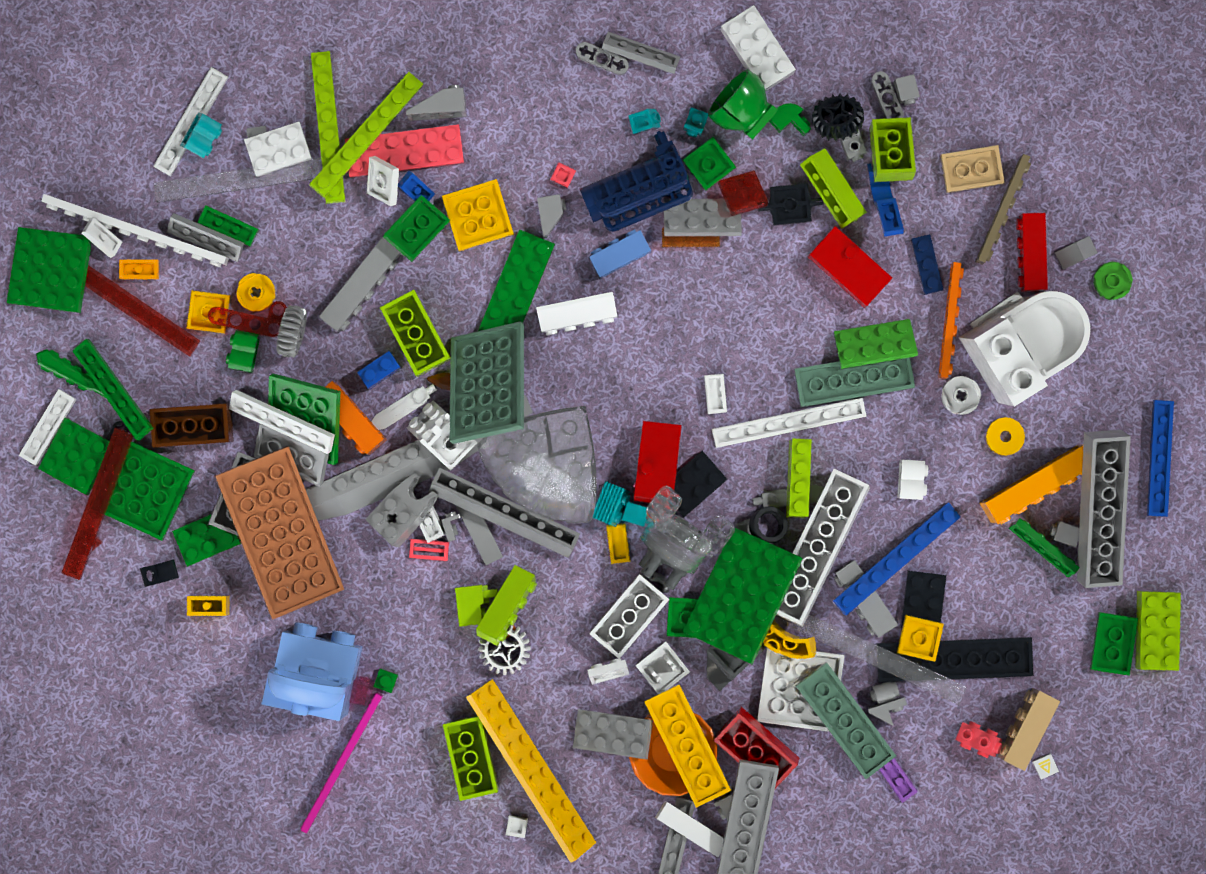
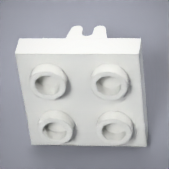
[636,641,690,694]

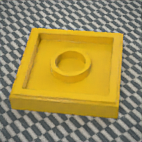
[186,290,230,334]
[897,615,944,662]

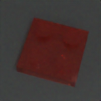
[718,170,768,216]

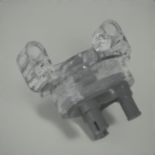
[639,486,735,590]

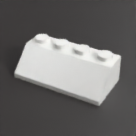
[536,292,617,336]

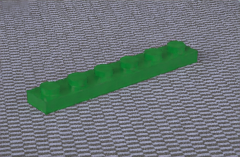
[72,339,153,440]

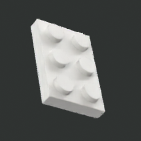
[244,122,312,177]

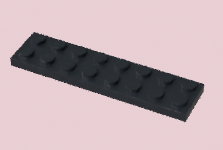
[876,637,1034,682]

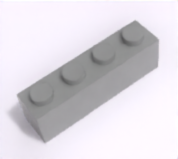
[834,560,898,638]

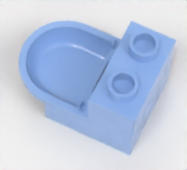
[262,622,363,721]

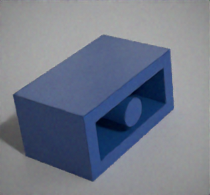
[357,351,401,389]

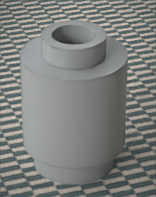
[870,681,900,705]

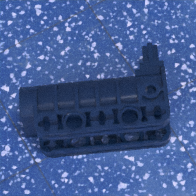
[579,131,693,232]

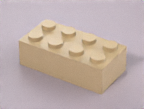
[997,688,1060,771]

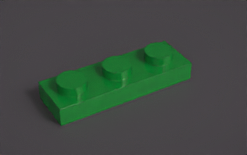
[197,205,259,247]

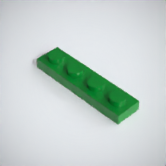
[1009,518,1080,578]

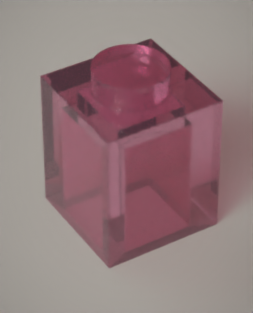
[349,676,375,707]

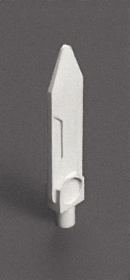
[371,384,437,430]

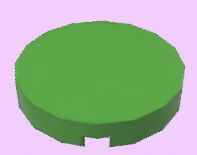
[1093,262,1133,300]

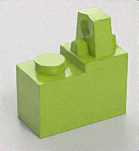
[455,584,498,627]

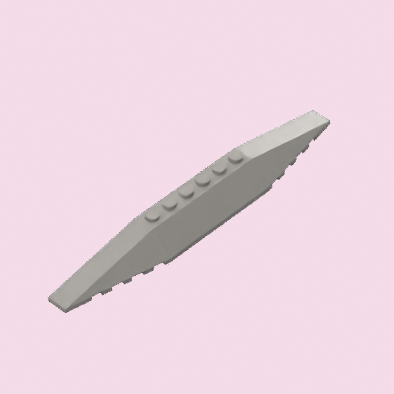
[306,395,533,521]

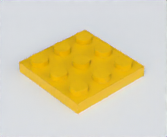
[442,179,514,252]

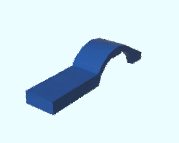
[867,163,904,237]

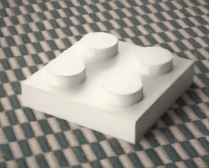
[367,156,399,206]
[587,658,629,685]

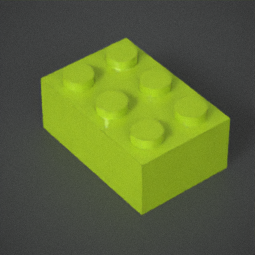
[869,117,916,182]

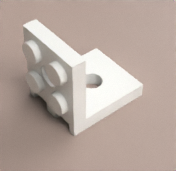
[407,401,477,471]

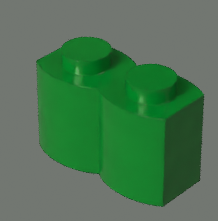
[226,330,260,373]

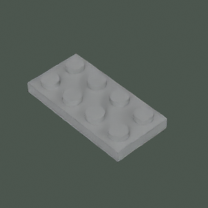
[664,199,742,236]
[254,424,329,486]
[573,709,653,759]

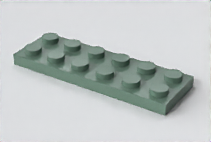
[794,357,915,407]
[795,662,896,779]

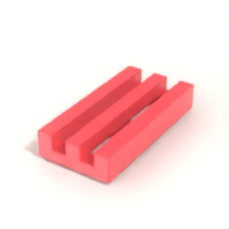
[409,539,449,561]

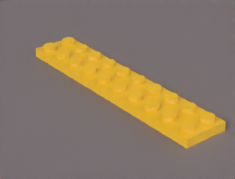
[466,679,596,863]

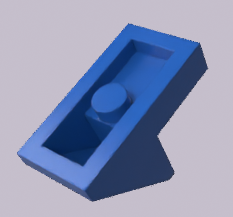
[398,171,435,201]

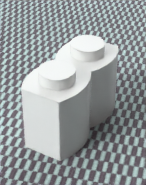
[897,460,928,500]

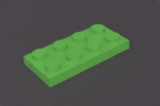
[834,319,918,369]

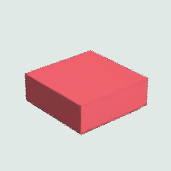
[550,162,576,188]

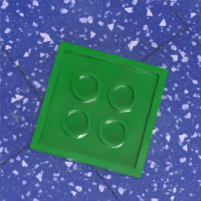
[38,418,115,496]

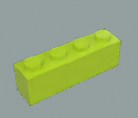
[800,148,867,229]
[786,438,812,518]
[476,565,537,646]

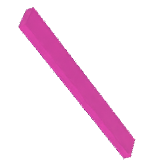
[300,692,384,834]

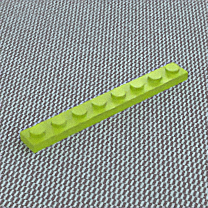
[311,51,345,204]
[309,72,423,198]

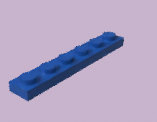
[1147,400,1174,517]

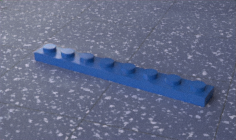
[832,502,960,615]

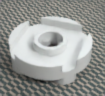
[941,376,981,415]

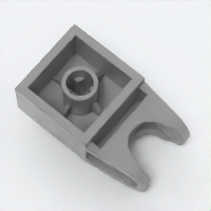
[365,474,438,548]

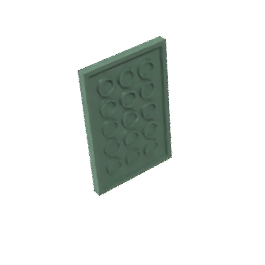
[449,322,524,444]

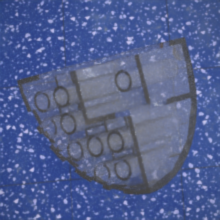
[477,405,597,523]

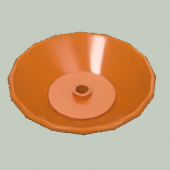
[629,712,718,796]

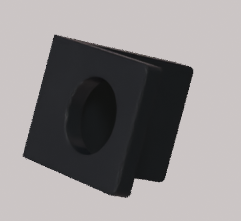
[140,559,179,587]

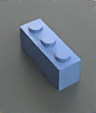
[589,230,651,279]

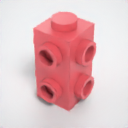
[955,721,1003,758]

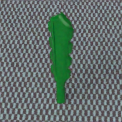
[36,349,106,398]

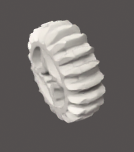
[478,625,531,675]

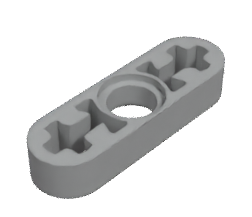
[576,42,629,75]
[871,71,904,119]

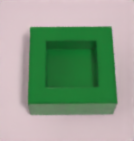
[373,668,398,693]

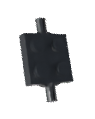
[757,183,824,226]

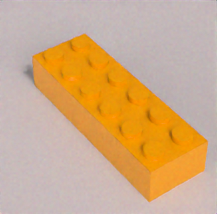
[979,444,1083,524]

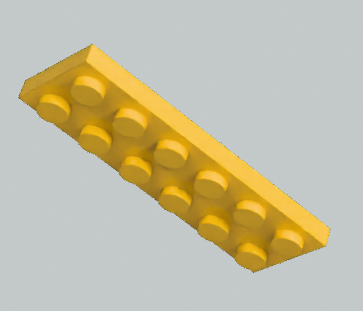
[644,684,731,808]

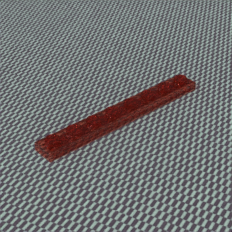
[85,265,201,357]
[61,428,134,580]

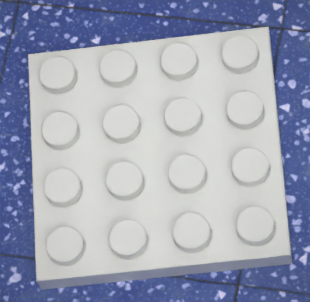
[757,647,844,732]

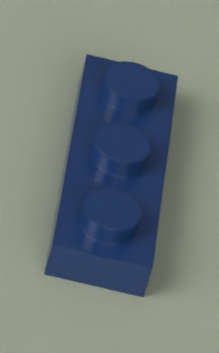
[911,234,944,295]

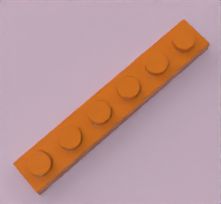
[938,262,964,379]

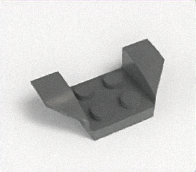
[707,643,766,691]

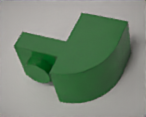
[768,103,811,136]

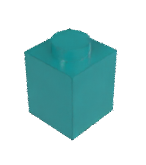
[622,502,652,527]

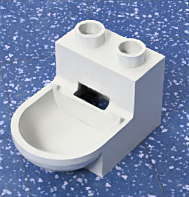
[959,291,1090,407]

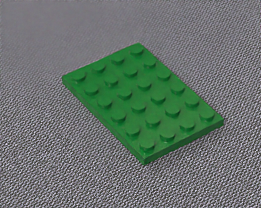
[683,527,803,664]

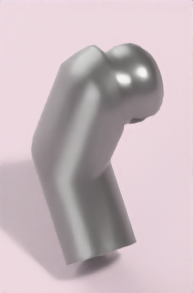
[648,572,670,593]

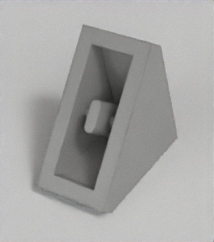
[1055,236,1098,270]

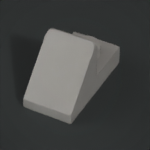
[866,696,907,725]

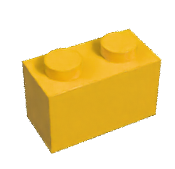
[187,595,230,616]

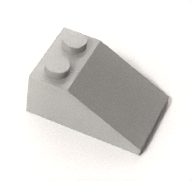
[406,85,467,121]

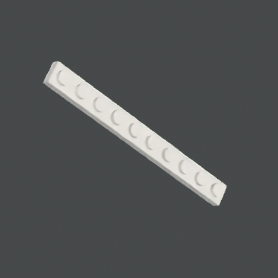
[42,194,229,267]

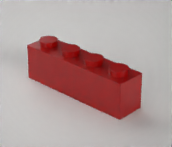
[1016,213,1048,292]

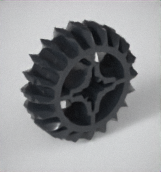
[812,93,864,141]

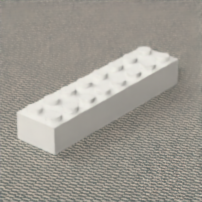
[776,469,870,627]

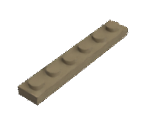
[975,154,1031,265]

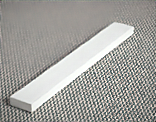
[712,398,866,448]

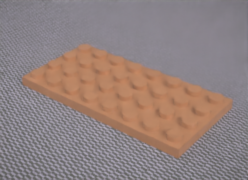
[214,446,344,620]

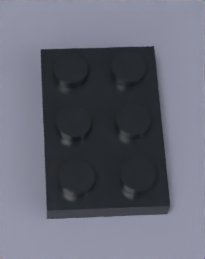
[673,450,728,517]
[900,570,947,628]

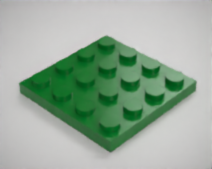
[7,227,92,313]
[268,373,341,465]
[92,438,195,541]

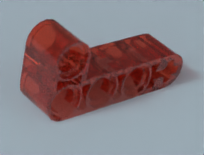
[208,301,287,338]

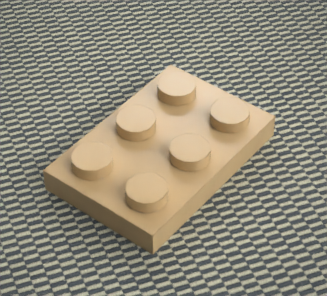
[940,145,1005,193]

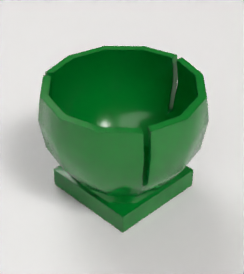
[708,69,778,140]

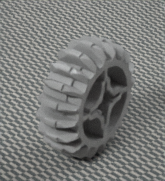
[276,305,307,358]

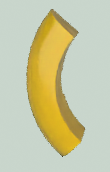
[763,619,816,659]

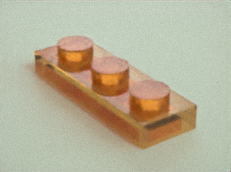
[662,228,720,248]

